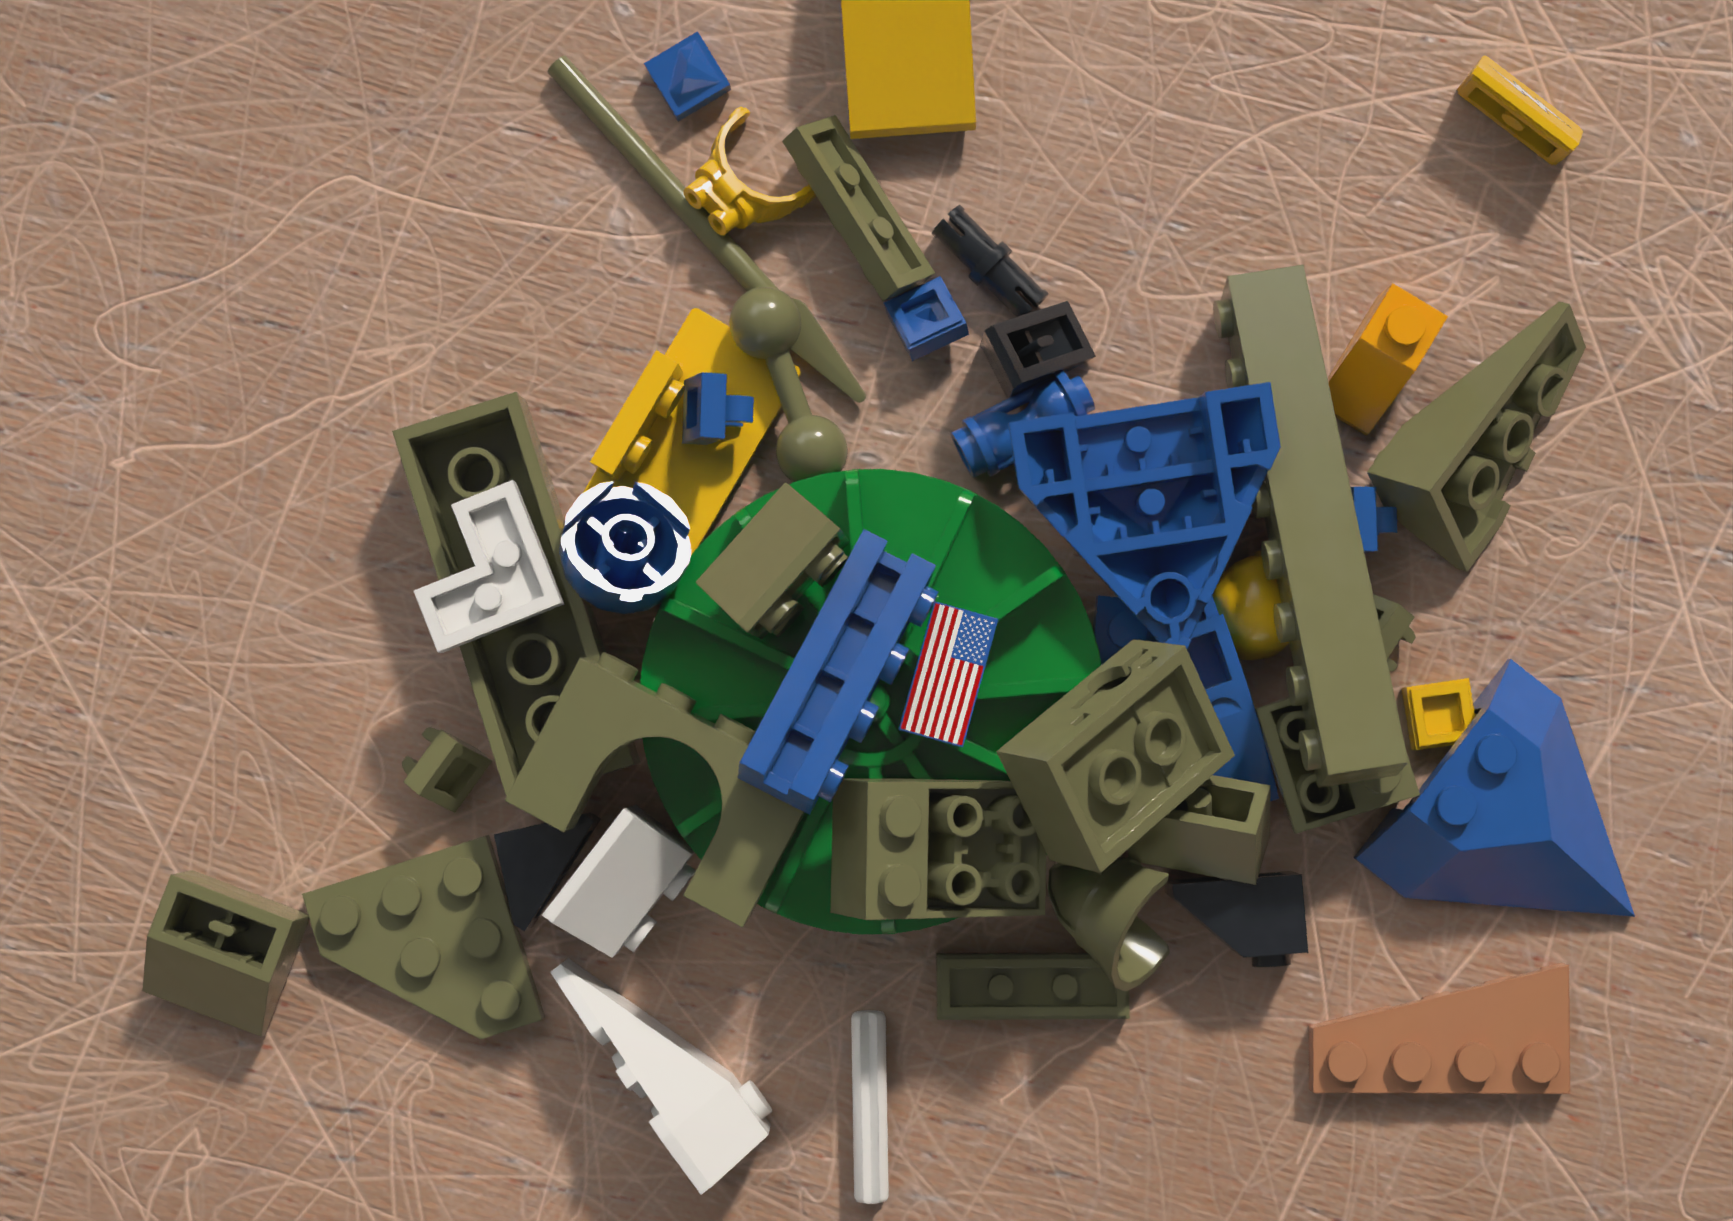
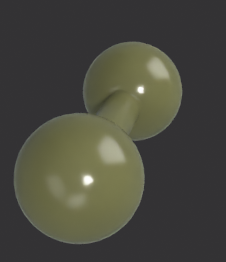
[729,287,848,482]

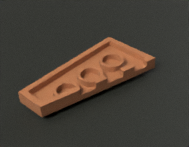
[1308,962,1571,1094]

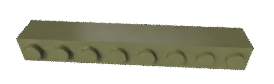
[1213,265,1409,788]

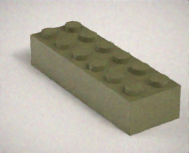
[392,392,641,804]

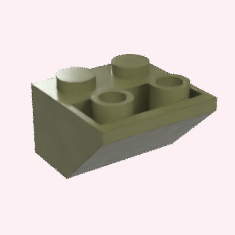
[696,482,850,639]
[1255,697,1420,834]
[142,870,310,1037]

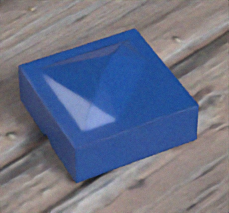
[644,31,731,122]
[884,276,969,361]

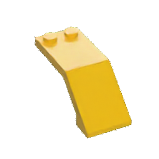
[841,0,976,139]

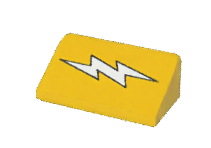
[1457,56,1583,166]

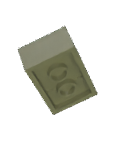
[996,639,1235,873]

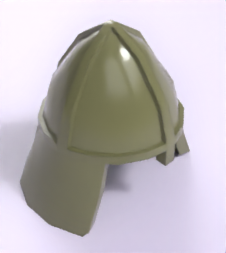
[1048,857,1170,991]

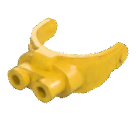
[683,107,816,236]

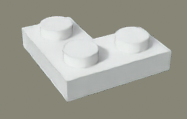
[414,480,564,653]

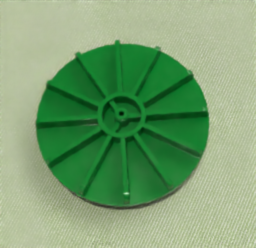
[640,469,1101,935]

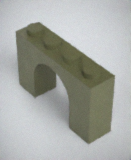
[505,652,805,928]

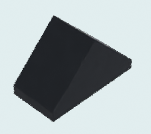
[980,301,1096,399]
[494,812,601,932]

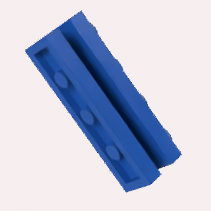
[737,529,939,815]

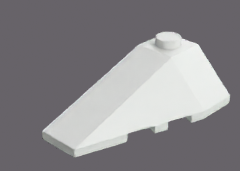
[550,958,772,1195]

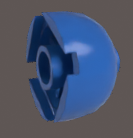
[559,481,692,614]

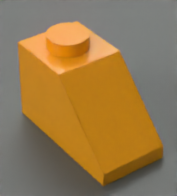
[1327,283,1448,435]

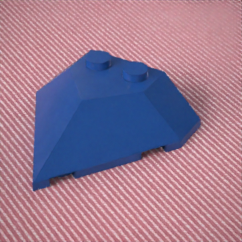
[1008,382,1281,649]
[1354,659,1635,917]

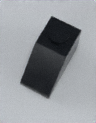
[1165,871,1308,967]

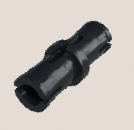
[931,205,1049,317]

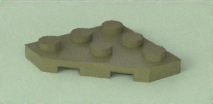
[302,835,545,1039]

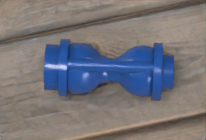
[950,370,1095,478]

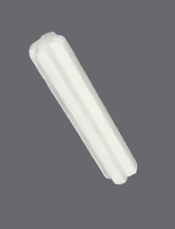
[851,1010,889,1204]

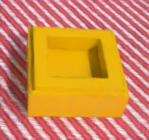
[1402,678,1475,750]

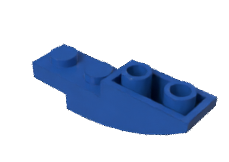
[1156,596,1279,802]

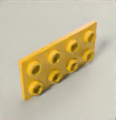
[582,308,801,555]

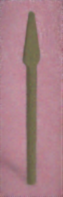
[547,56,866,403]

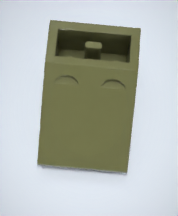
[831,779,1046,920]

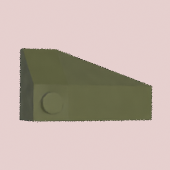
[1367,302,1586,572]

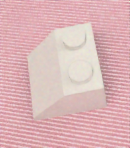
[542,805,696,958]

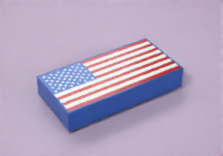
[898,601,998,747]

